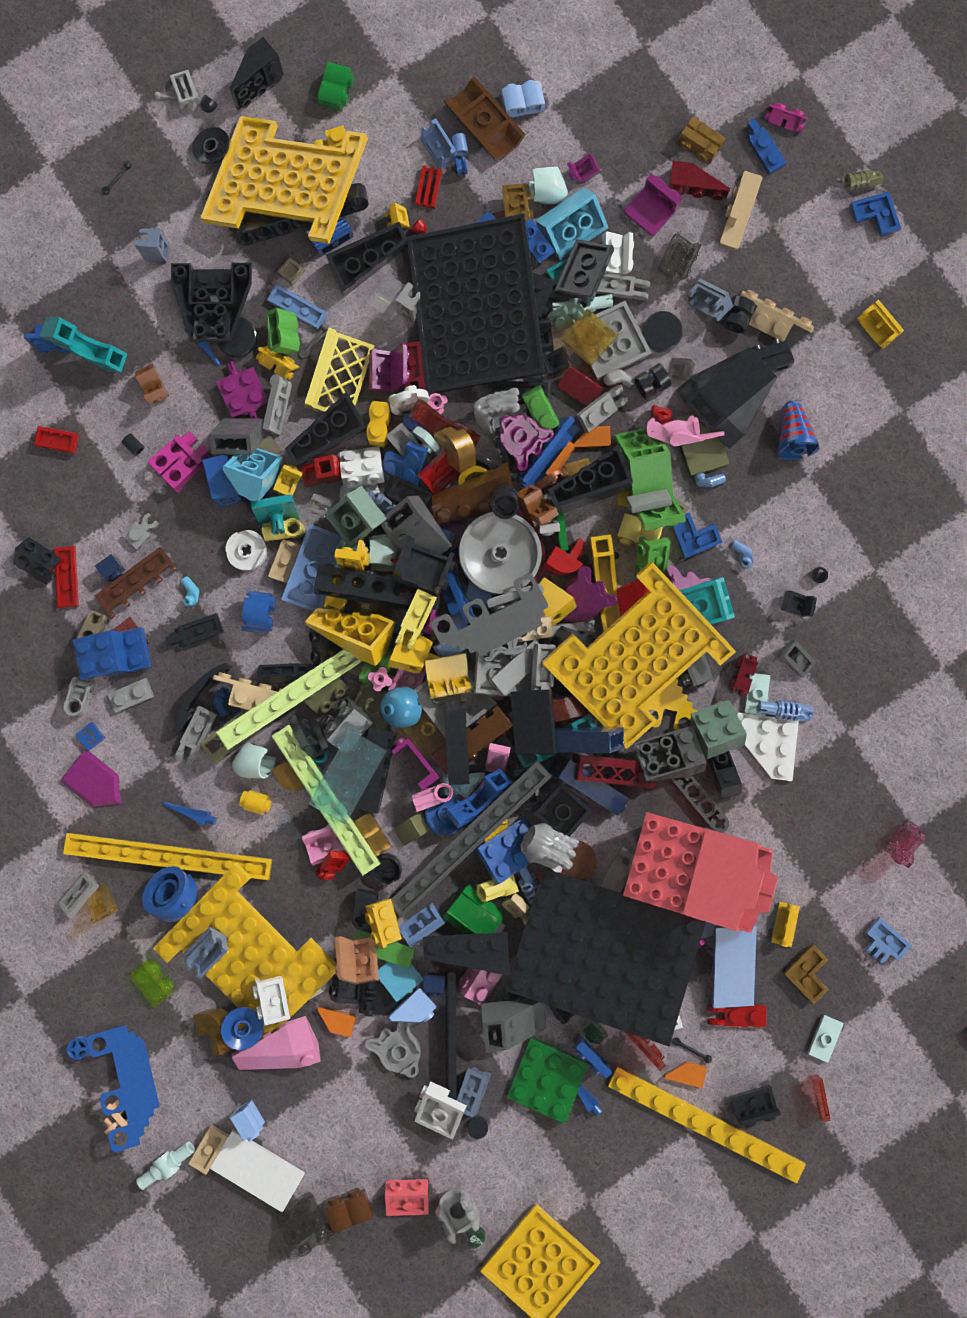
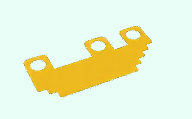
[588,679,698,731]

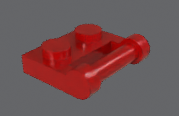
[418,448,461,495]

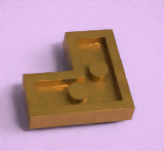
[783,944,829,1004]

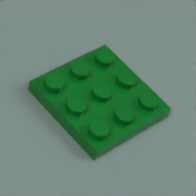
[507,1038,589,1124]

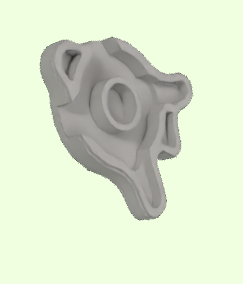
[364,1022,421,1078]

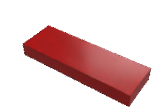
[54,546,79,608]

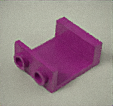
[392,738,440,790]

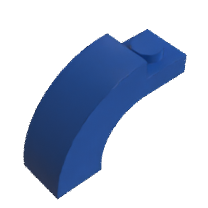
[445,769,513,828]

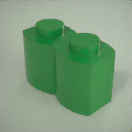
[318,62,354,112]

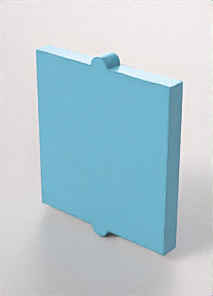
[378,961,424,1002]

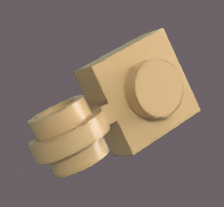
[501,893,530,926]

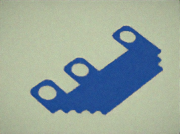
[87,1025,160,1152]

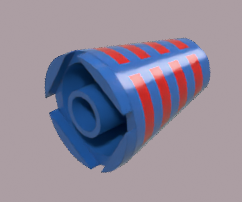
[777,401,819,460]

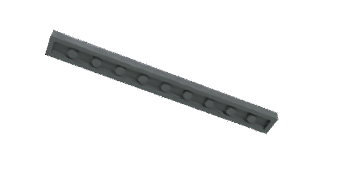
[391,761,551,917]

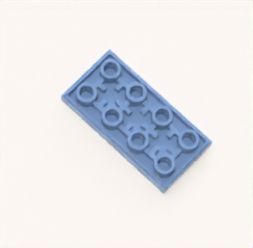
[711,925,757,1008]

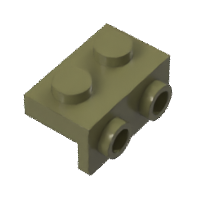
[303,677,349,717]

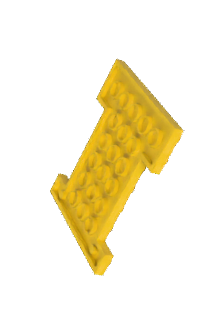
[200,116,368,244]
[542,561,736,749]
[153,863,337,1042]

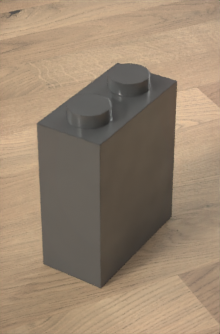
[209,419,265,454]

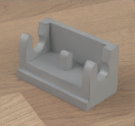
[396,282,420,324]

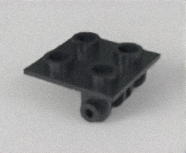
[359,980,402,1016]

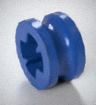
[454,156,468,176]

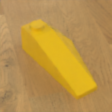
[305,608,395,666]

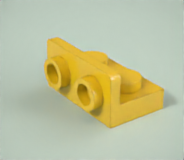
[334,540,370,572]
[365,898,402,949]

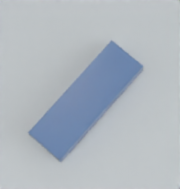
[266,284,328,331]

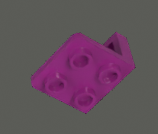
[625,173,682,236]
[369,343,409,393]

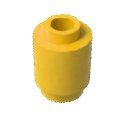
[239,790,272,815]

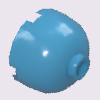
[380,686,422,728]

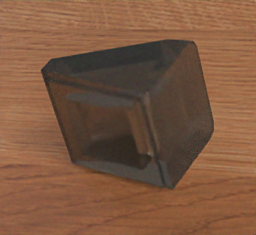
[668,358,695,381]

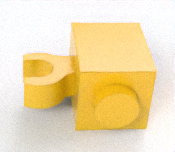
[313,125,346,148]

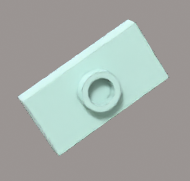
[412,426,443,457]
[744,673,770,716]
[807,1014,844,1062]

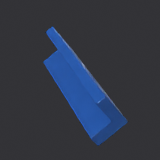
[516,416,579,488]
[441,555,475,631]

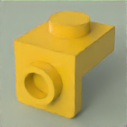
[272,465,303,496]

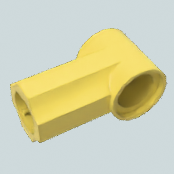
[262,518,305,541]
[476,875,519,902]

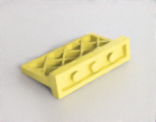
[304,328,374,413]

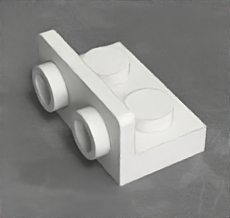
[602,231,634,275]
[252,976,290,1025]

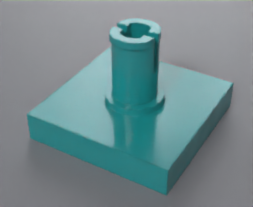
[251,494,300,535]

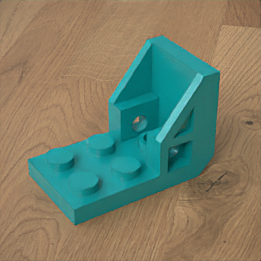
[679,577,735,624]

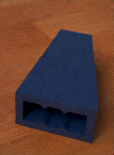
[555,727,625,753]
[547,754,629,816]

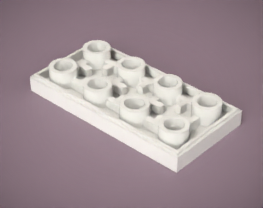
[210,1129,305,1212]

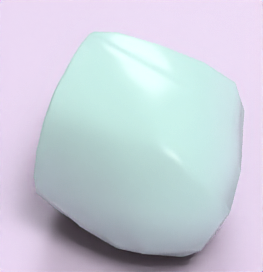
[529,167,568,205]
[368,534,402,572]
[232,742,277,779]

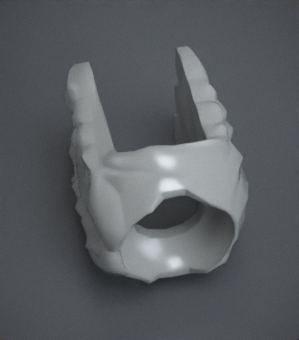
[473,388,527,437]
[520,823,579,873]
[435,1188,480,1244]

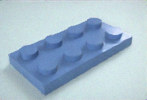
[281,524,346,612]

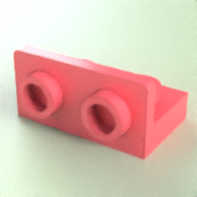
[385,1179,429,1216]

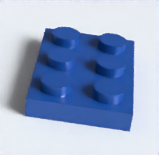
[475,816,532,885]

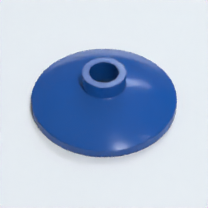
[221,1007,264,1050]

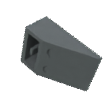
[381,496,452,555]
[633,726,707,782]
[481,999,546,1052]

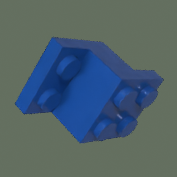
[73,627,152,680]

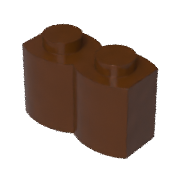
[324,1188,373,1233]

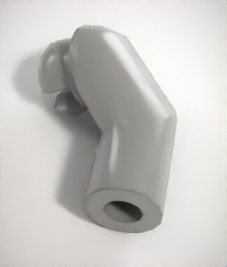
[603,369,634,388]

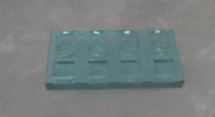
[309,730,387,824]

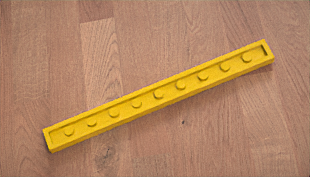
[63,833,272,880]
[608,1066,806,1183]

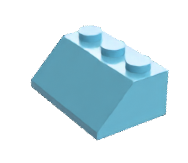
[535,188,609,261]
[223,448,283,501]

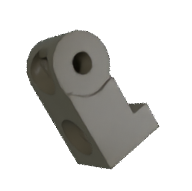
[77,610,109,638]

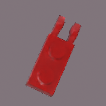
[707,1004,766,1027]

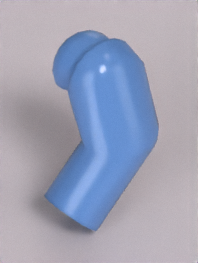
[694,473,726,487]
[731,540,753,568]

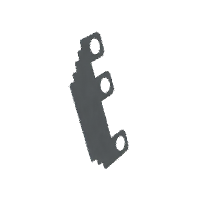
[431,574,549,656]

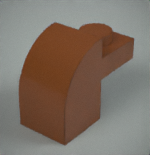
[135,363,169,405]
[517,484,559,527]

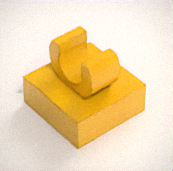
[385,203,410,229]

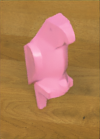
[646,416,724,446]

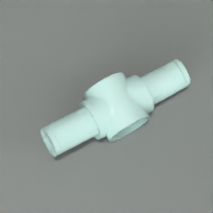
[552,294,613,317]
[136,1141,195,1190]

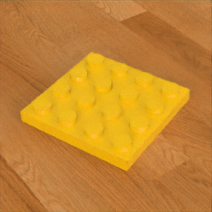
[480,1203,600,1318]

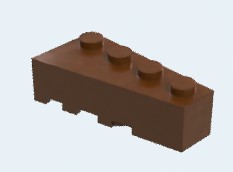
[432,462,513,524]
[431,705,513,775]

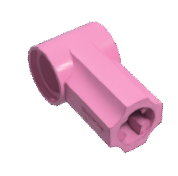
[411,783,453,812]

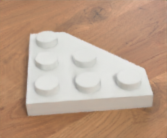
[736,712,799,781]

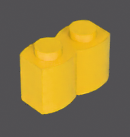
[367,401,391,448]

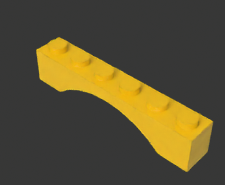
[589,535,621,633]

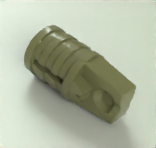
[844,170,884,192]

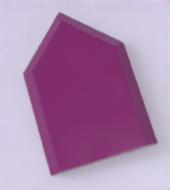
[61,750,122,807]

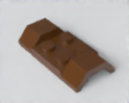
[444,76,525,161]

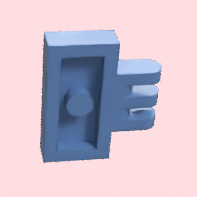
[864,917,912,965]

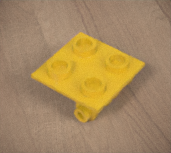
[425,653,472,699]

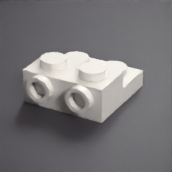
[340,446,384,488]
[414,1082,466,1140]

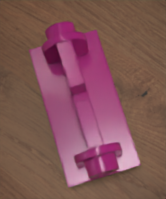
[764,102,808,133]

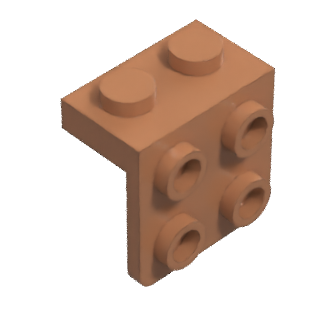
[334,936,379,985]

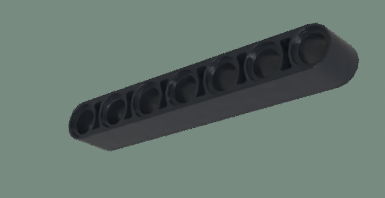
[236,183,369,246]

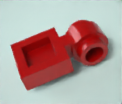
[315,851,350,881]

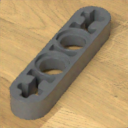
[671,775,729,833]

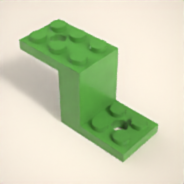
[615,428,686,531]

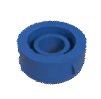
[142,866,197,922]

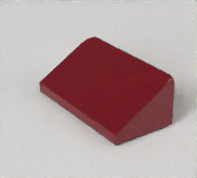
[557,365,603,407]

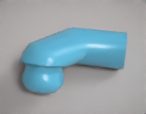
[180,576,199,607]

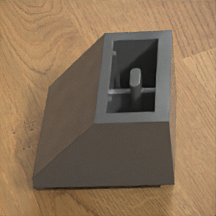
[680,654,713,688]
[320,696,372,754]

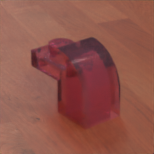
[886,819,925,868]

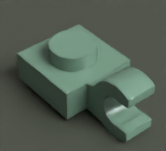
[548,304,585,333]

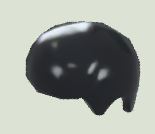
[371,853,402,885]

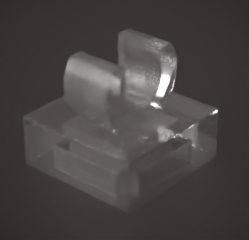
[309,492,333,519]

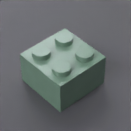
[324,486,387,547]
[690,700,747,759]

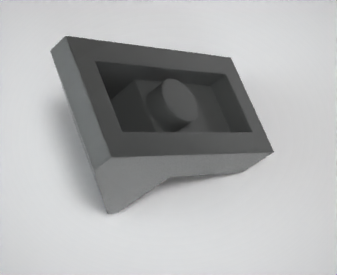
[778,639,816,678]

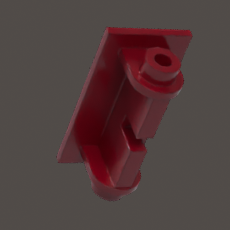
[729,652,758,697]

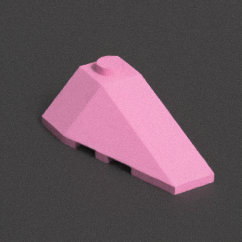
[232,1016,321,1070]

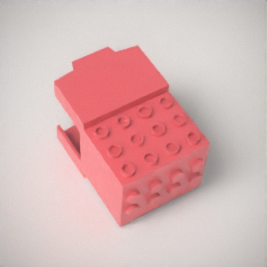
[623,812,778,933]

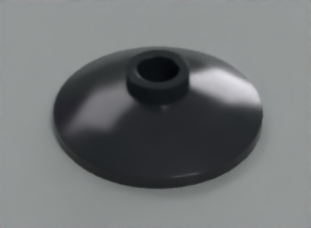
[192,127,230,164]

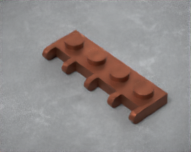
[94,547,178,619]

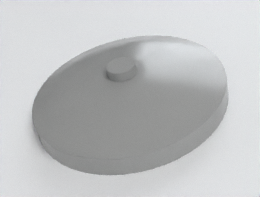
[459,512,542,595]

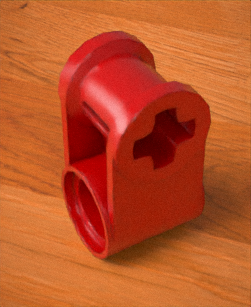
[650,405,672,424]

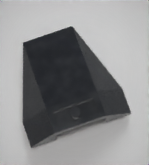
[171,262,252,342]
[676,347,777,449]

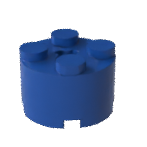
[241,590,276,634]

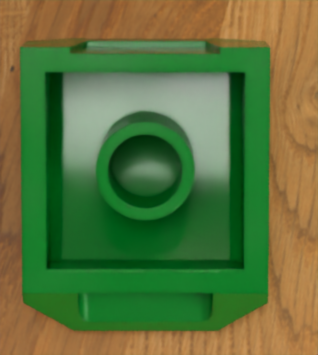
[442,884,502,935]

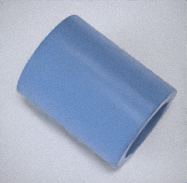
[452,133,468,157]

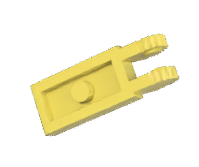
[395,589,437,650]

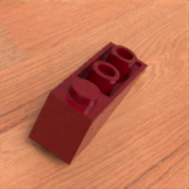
[668,161,730,200]

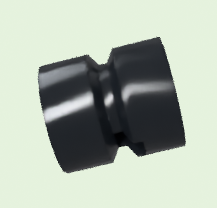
[721,295,756,334]
[634,363,671,400]
[491,484,519,519]

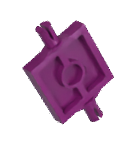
[216,361,268,419]

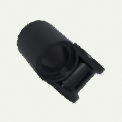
[352,888,378,930]

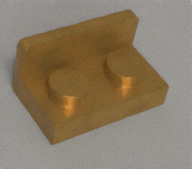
[502,183,533,222]

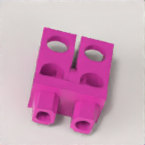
[147,431,211,493]

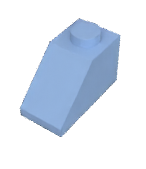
[385,988,436,1023]

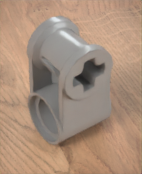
[63,676,96,717]

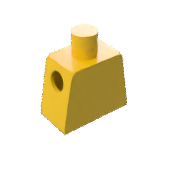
[540,577,577,626]
[387,630,440,673]

